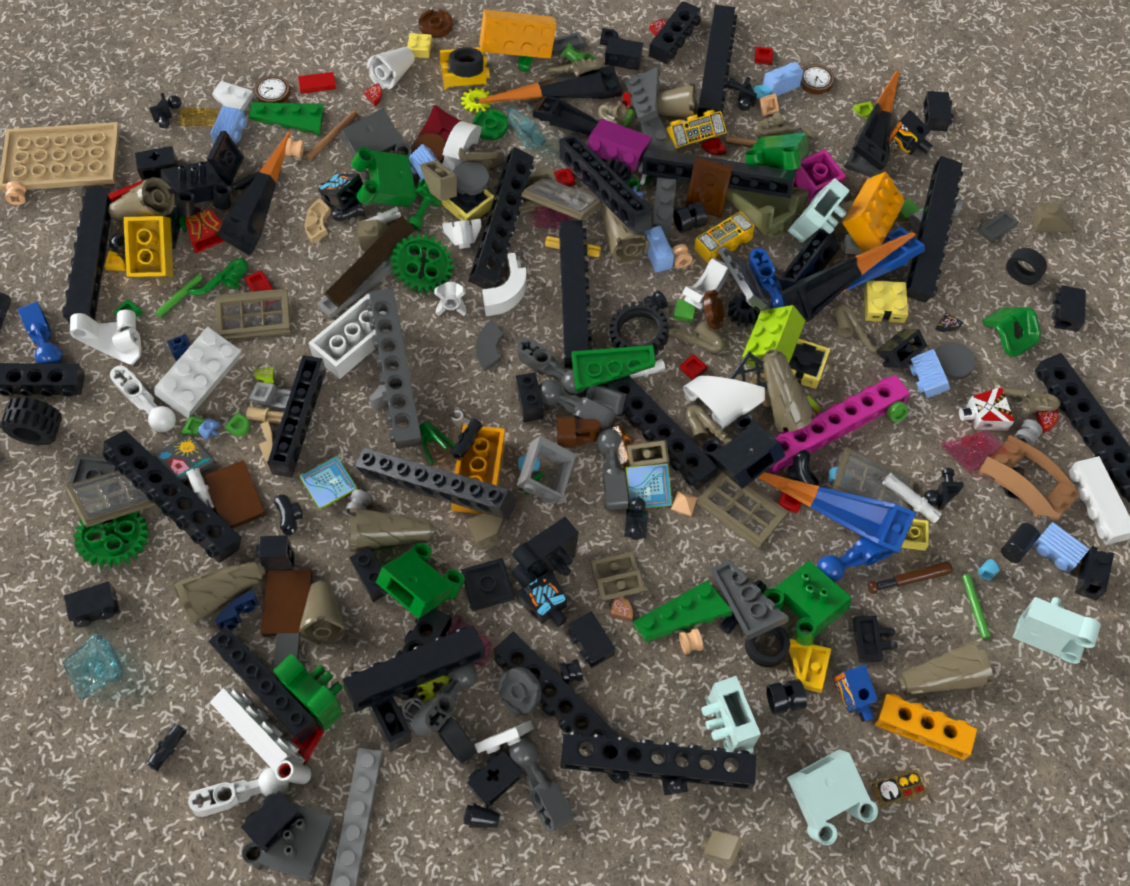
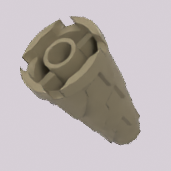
[108,177,175,221]
[600,203,649,264]
[763,349,816,432]
[350,508,434,552]
[173,562,265,625]
[897,641,993,695]

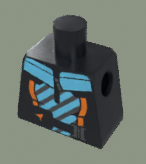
[319,173,363,210]
[516,570,567,627]

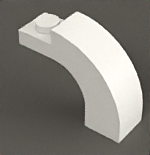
[443,121,482,172]
[482,253,527,316]
[682,258,730,310]

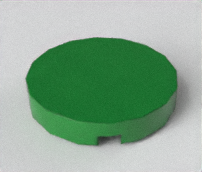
[473,109,509,141]

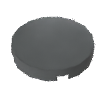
[453,162,489,195]
[936,342,976,380]
[498,667,542,714]

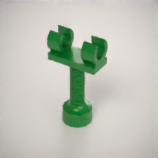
[408,179,442,231]

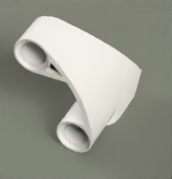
[70,310,141,366]
[683,376,765,429]

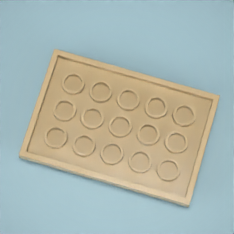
[0,122,120,192]

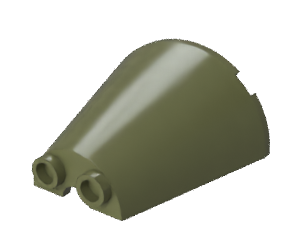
[726,187,809,238]

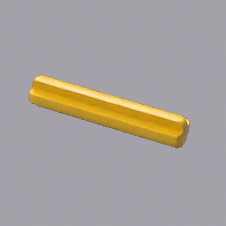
[545,236,601,257]

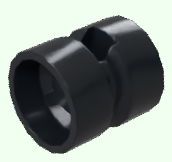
[673,202,707,233]
[766,679,807,715]

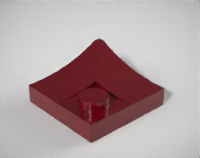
[418,105,461,143]

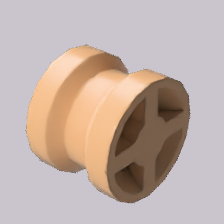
[285,138,304,159]
[5,181,27,205]
[672,244,693,268]
[679,628,703,655]

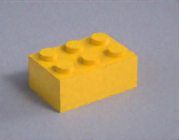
[123,216,173,278]

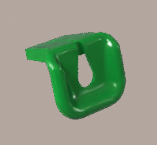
[982,307,1041,357]

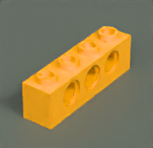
[874,694,977,760]

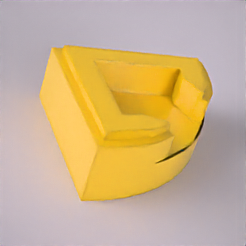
[104,251,126,271]

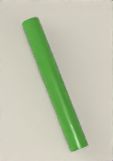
[155,274,203,318]
[962,574,991,639]

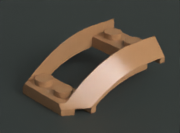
[979,435,1080,520]

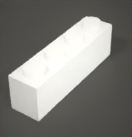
[1069,456,1130,545]

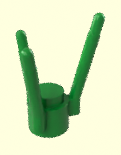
[419,421,456,465]

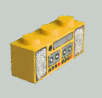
[666,110,727,148]
[694,211,755,264]

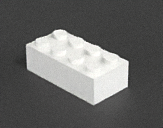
[309,294,390,379]
[154,327,241,418]

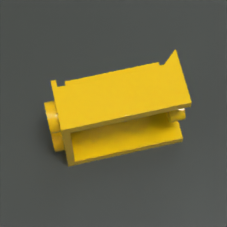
[440,47,490,90]

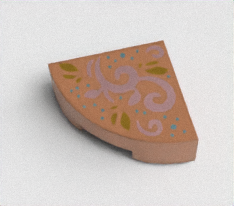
[610,597,633,621]

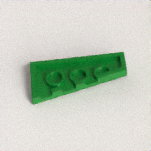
[249,102,324,136]
[571,345,655,392]
[633,580,733,642]

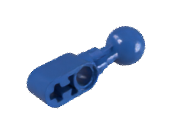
[749,248,785,309]
[18,301,63,364]
[816,538,895,582]

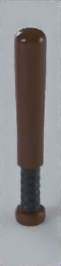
[868,562,953,594]

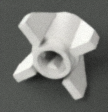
[442,219,482,249]
[434,282,466,316]

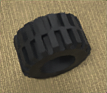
[0,397,62,445]

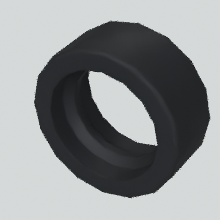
[449,47,483,77]
[1006,247,1047,285]
[745,626,790,667]
[437,717,477,764]

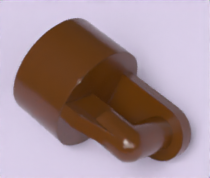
[557,417,601,448]

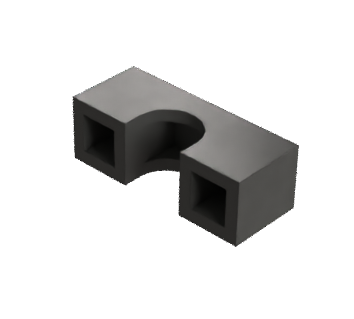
[652,178,676,238]

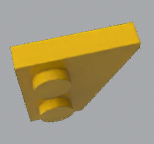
[789,639,831,693]

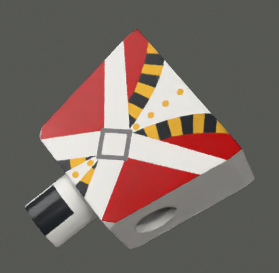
[959,387,1014,431]

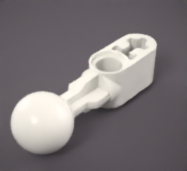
[110,366,176,433]
[188,767,289,817]

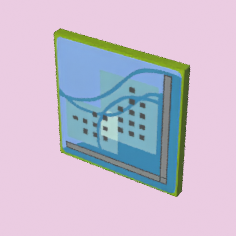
[299,456,357,510]
[626,463,672,510]

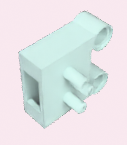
[787,178,850,243]
[1013,597,1101,664]
[701,676,761,754]
[787,749,878,845]

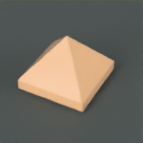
[759,93,779,116]
[671,491,698,517]

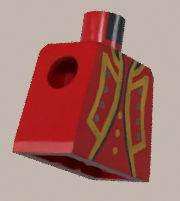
[185,207,225,253]

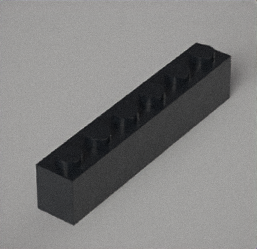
[343,625,485,713]

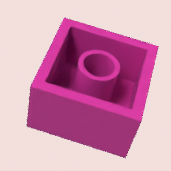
[792,149,846,203]

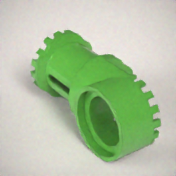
[561,42,596,63]

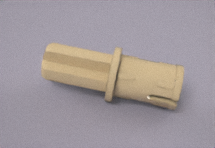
[246,406,283,424]

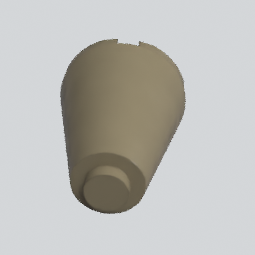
[657,83,697,120]
[299,580,345,645]

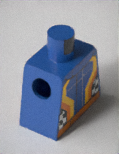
[832,664,877,722]

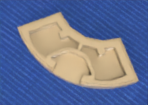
[304,198,332,244]

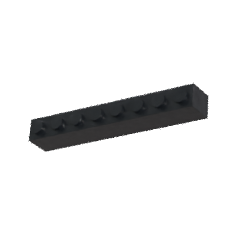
[697,4,738,118]
[642,148,797,198]
[906,156,963,303]
[62,188,112,324]
[559,220,592,367]

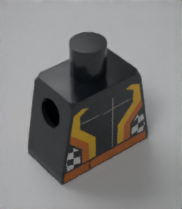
[890,110,933,155]

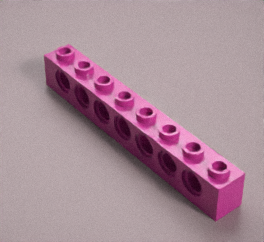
[768,375,910,474]

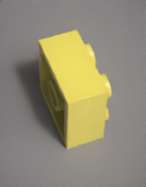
[407,33,432,58]
[901,519,929,551]

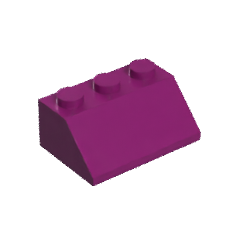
[587,118,652,172]

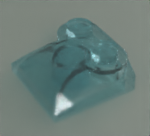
[507,106,546,150]
[62,634,123,700]

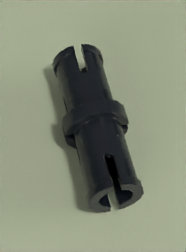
[450,419,483,460]
[145,723,187,772]

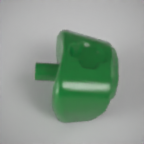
[518,56,533,72]

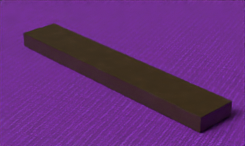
[324,215,415,308]

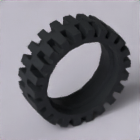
[609,301,669,356]

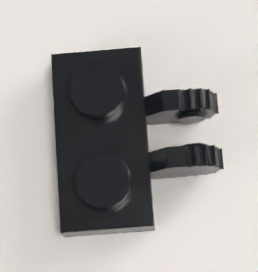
[852,616,898,662]

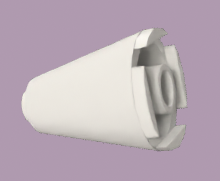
[367,47,415,90]

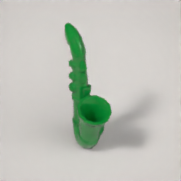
[187,258,248,296]

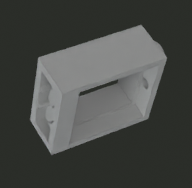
[517,436,576,504]

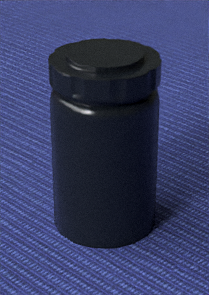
[1001,523,1040,563]

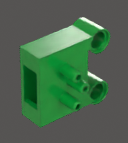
[745,132,809,171]
[351,147,416,207]
[376,543,465,619]
[764,560,852,646]
[273,654,343,731]

